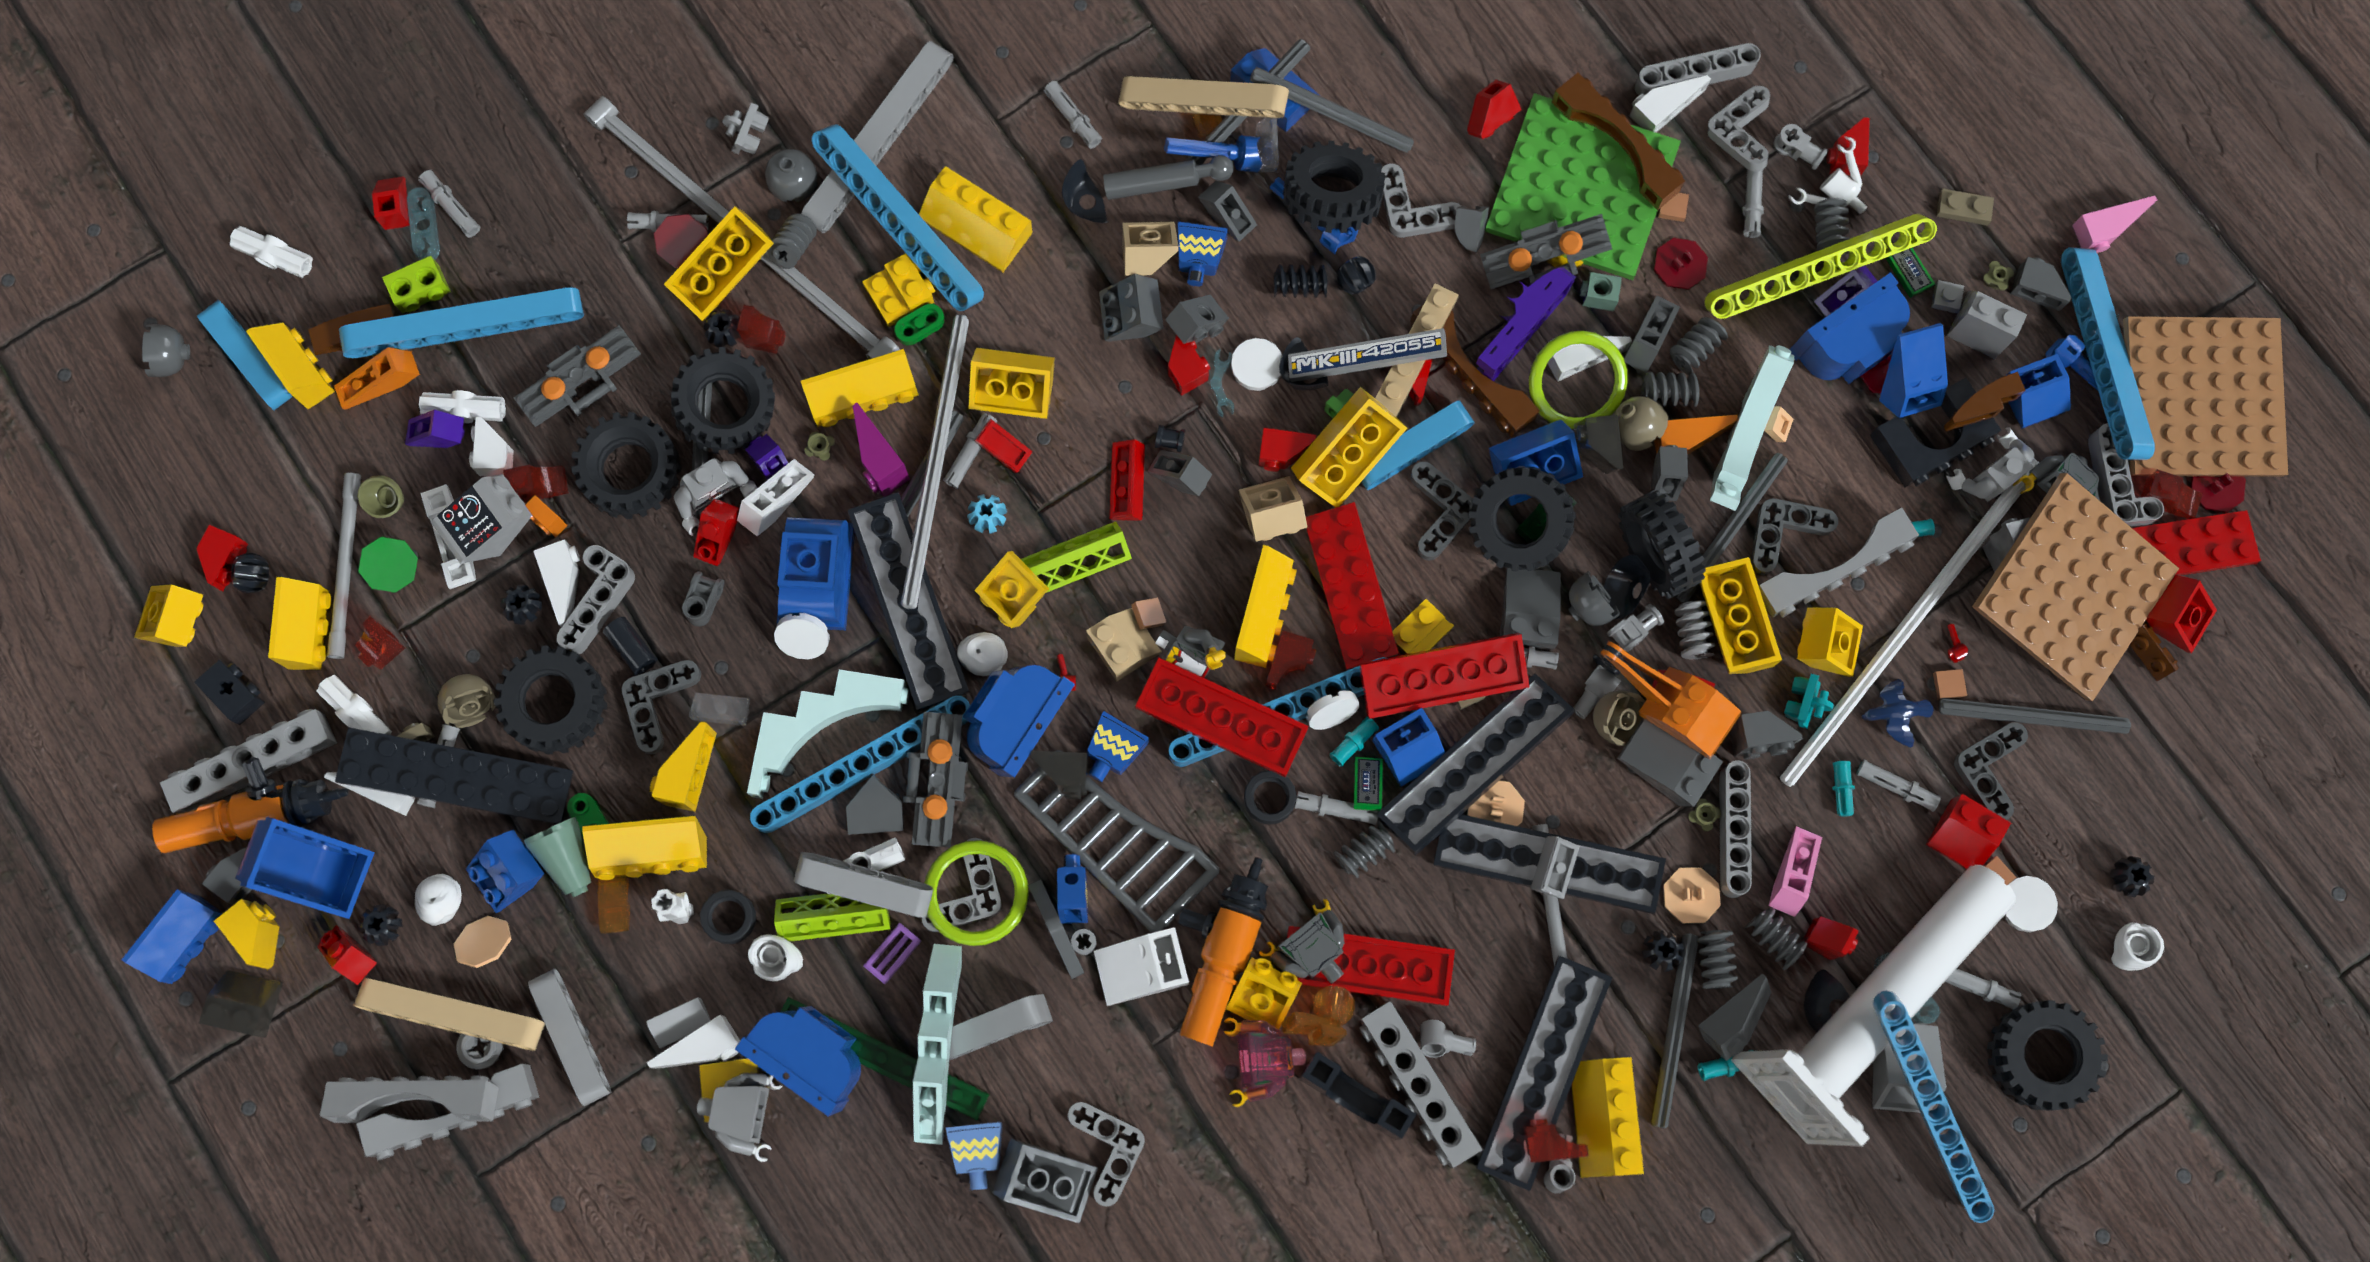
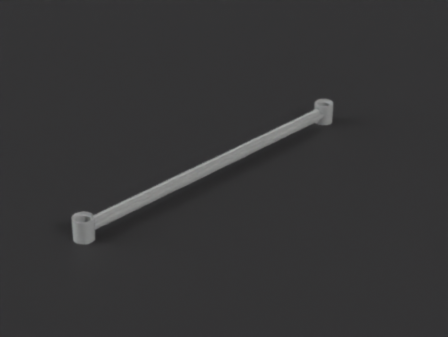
[583,96,900,359]

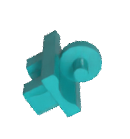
[1784,674,1834,729]

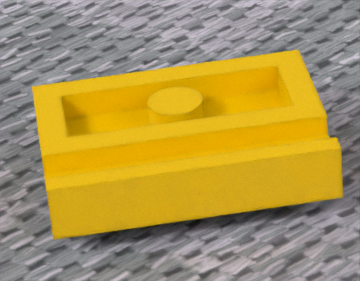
[1393,599,1454,655]

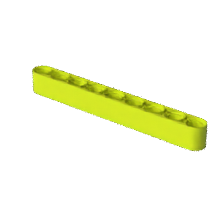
[1705,214,1937,319]

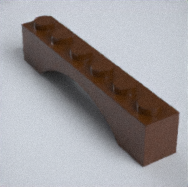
[1552,72,1685,211]
[1410,304,1540,438]

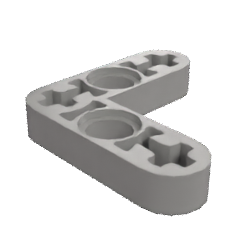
[1708,86,1770,172]
[1381,164,1461,237]
[922,838,1002,932]
[1068,1102,1145,1207]

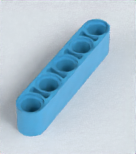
[197,300,293,410]
[1361,401,1475,490]

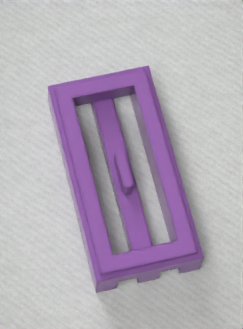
[863,923,922,984]

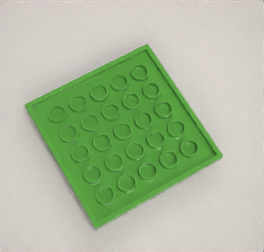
[1485,93,1681,280]

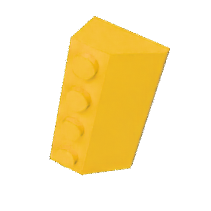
[919,166,1033,273]
[664,206,774,321]
[801,349,918,427]
[1291,387,1407,508]
[1234,545,1297,668]
[1700,557,1782,674]
[582,816,707,880]
[1571,1057,1644,1178]

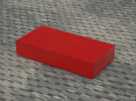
[974,419,1032,473]

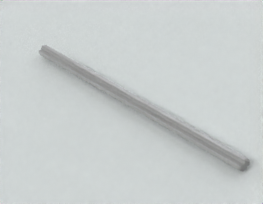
[901,315,969,609]

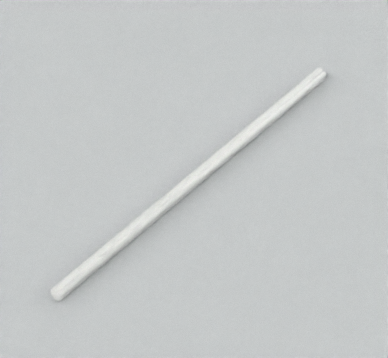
[1780,459,2039,787]

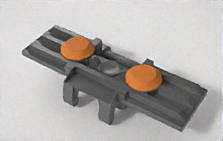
[1480,214,1612,289]
[514,325,641,427]
[903,712,968,847]

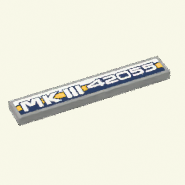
[1288,328,1447,382]

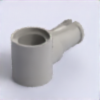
[1573,665,1621,719]
[1420,1020,1476,1058]
[1544,1134,1575,1193]

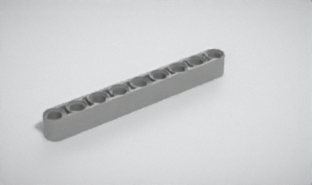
[801,41,953,233]

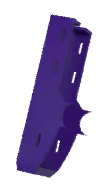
[1476,267,1576,381]

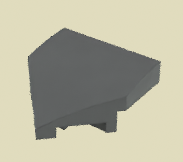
[846,774,904,835]

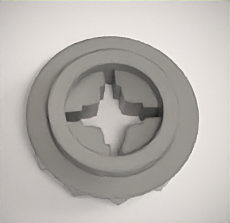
[457,1034,503,1069]

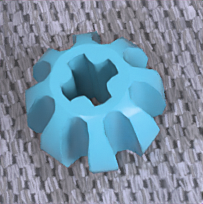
[967,494,1007,534]

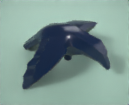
[1862,679,1934,748]

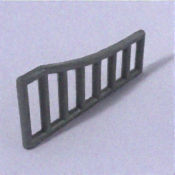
[1014,750,1220,933]

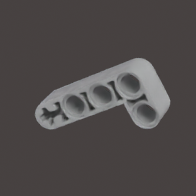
[2088,423,2164,528]
[557,545,635,654]
[949,994,1053,1060]

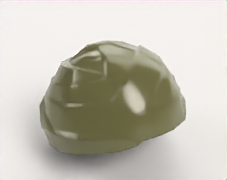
[357,475,404,518]

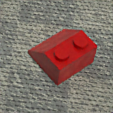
[2146,575,2217,654]
[1926,794,2011,869]

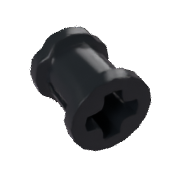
[1155,425,1186,453]

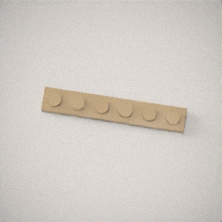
[1375,284,1459,417]

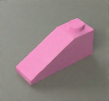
[2072,196,2157,253]
[1769,826,1822,917]

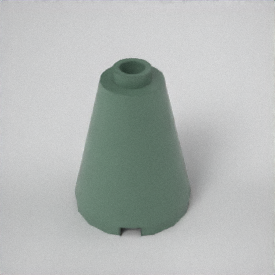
[524,817,591,897]

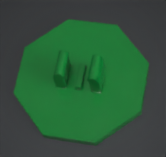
[358,536,418,593]

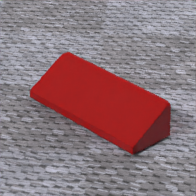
[1109,439,1145,521]

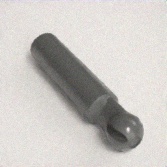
[1103,155,1233,200]

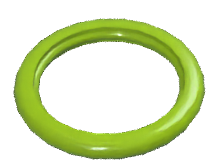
[1529,331,1628,431]
[924,840,1029,946]

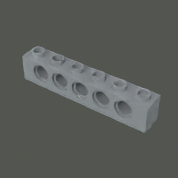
[160,709,337,814]
[1359,1001,1482,1168]

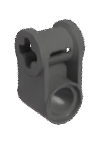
[682,571,724,627]

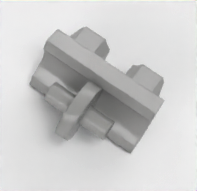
[722,102,769,154]

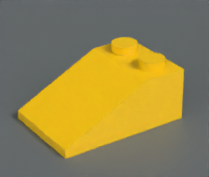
[650,722,717,812]

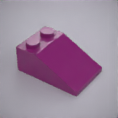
[853,402,910,497]

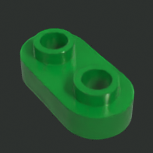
[895,304,945,345]
[567,793,609,839]

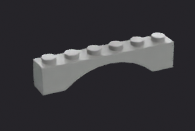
[1759,508,1919,618]
[357,1064,539,1160]
[320,1076,499,1123]

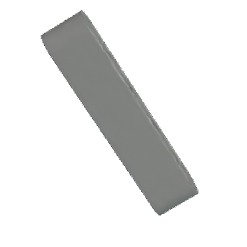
[1635,43,1761,95]
[1719,760,1752,898]
[794,852,934,917]
[528,969,611,1106]

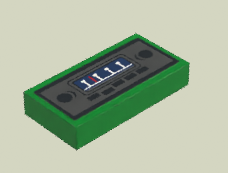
[1885,248,1935,298]
[1353,757,1383,811]

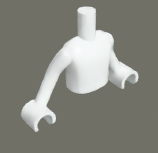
[1789,137,1867,214]

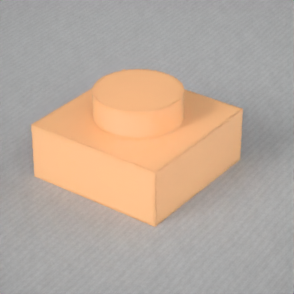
[1764,406,1793,442]

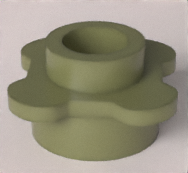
[1983,261,2014,291]
[805,432,835,461]
[1688,799,1721,831]

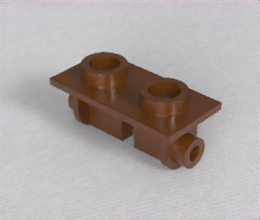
[2130,623,2179,681]

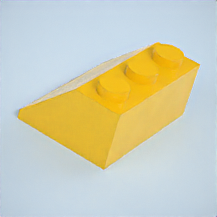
[246,323,335,409]
[969,348,1055,419]
[268,577,331,670]

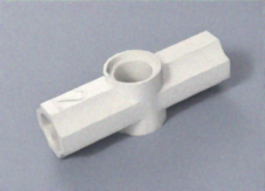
[230,226,313,278]
[419,390,506,423]
[317,675,392,735]
[827,838,905,894]
[651,889,694,924]

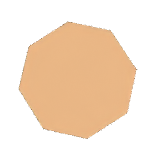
[1467,781,1525,826]
[1663,867,1721,924]
[454,916,511,968]

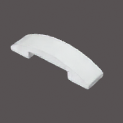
[421,485,476,589]

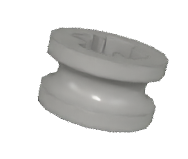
[1071,929,1096,955]

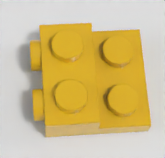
[862,253,935,327]
[974,551,1049,628]
[1226,957,1302,1035]

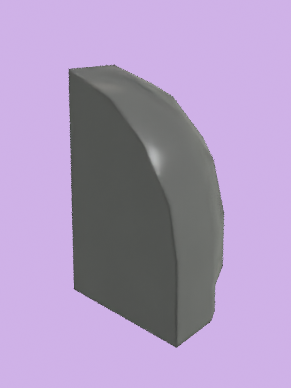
[1455,206,1489,253]

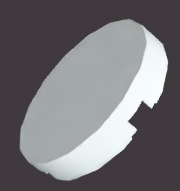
[1231,338,1282,391]
[774,613,830,659]
[1306,691,1359,730]
[2004,876,2058,932]

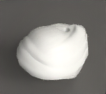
[957,632,1008,676]
[415,874,462,926]
[2111,922,2164,971]
[748,934,803,981]

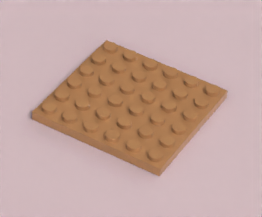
[2123,317,2288,476]
[1972,473,2179,701]

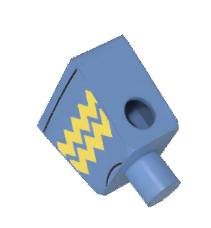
[946,1122,1003,1190]

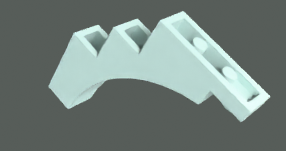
[1710,345,1794,511]
[747,669,910,799]
[913,944,962,1144]

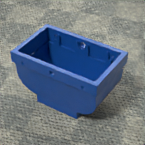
[1789,272,1910,384]
[777,517,855,631]
[963,665,1075,777]
[235,817,375,919]
[735,1006,861,1116]

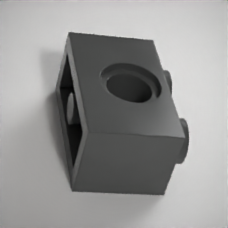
[1165,294,1229,344]

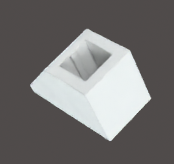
[469,417,514,476]

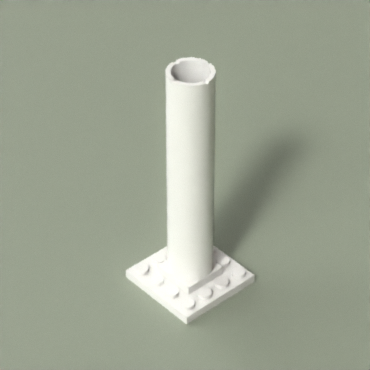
[1731,865,2016,1146]

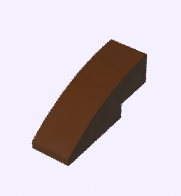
[308,304,393,355]
[1944,371,2025,431]

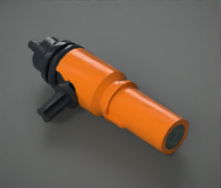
[152,757,349,853]
[1178,857,1268,1047]

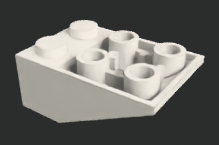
[1094,927,1189,1006]

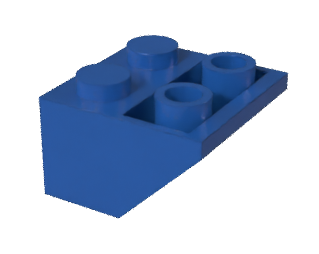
[2006,354,2071,429]
[1372,708,1445,787]
[466,829,544,913]

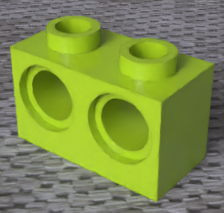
[382,256,451,314]

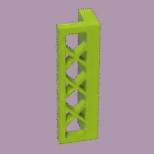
[1021,521,1132,593]
[774,894,890,941]

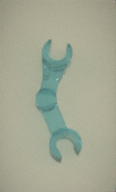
[1210,349,1234,418]

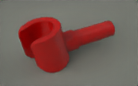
[1947,624,1968,663]
[1057,654,1076,691]

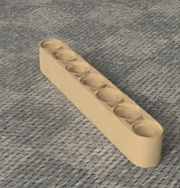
[1118,76,1289,118]
[354,978,545,1051]

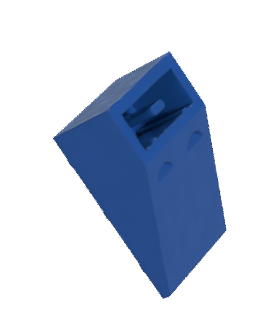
[1879,323,1948,418]

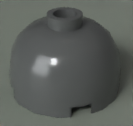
[765,149,817,202]
[142,324,190,377]
[1568,571,1620,626]

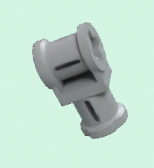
[1774,124,1828,170]
[1606,604,1664,652]

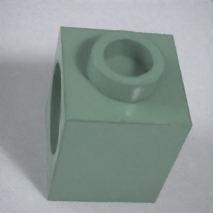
[1580,272,1622,311]

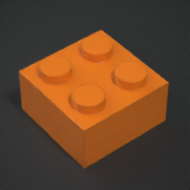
[525,495,567,538]

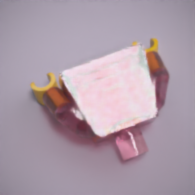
[1224,1018,1306,1107]

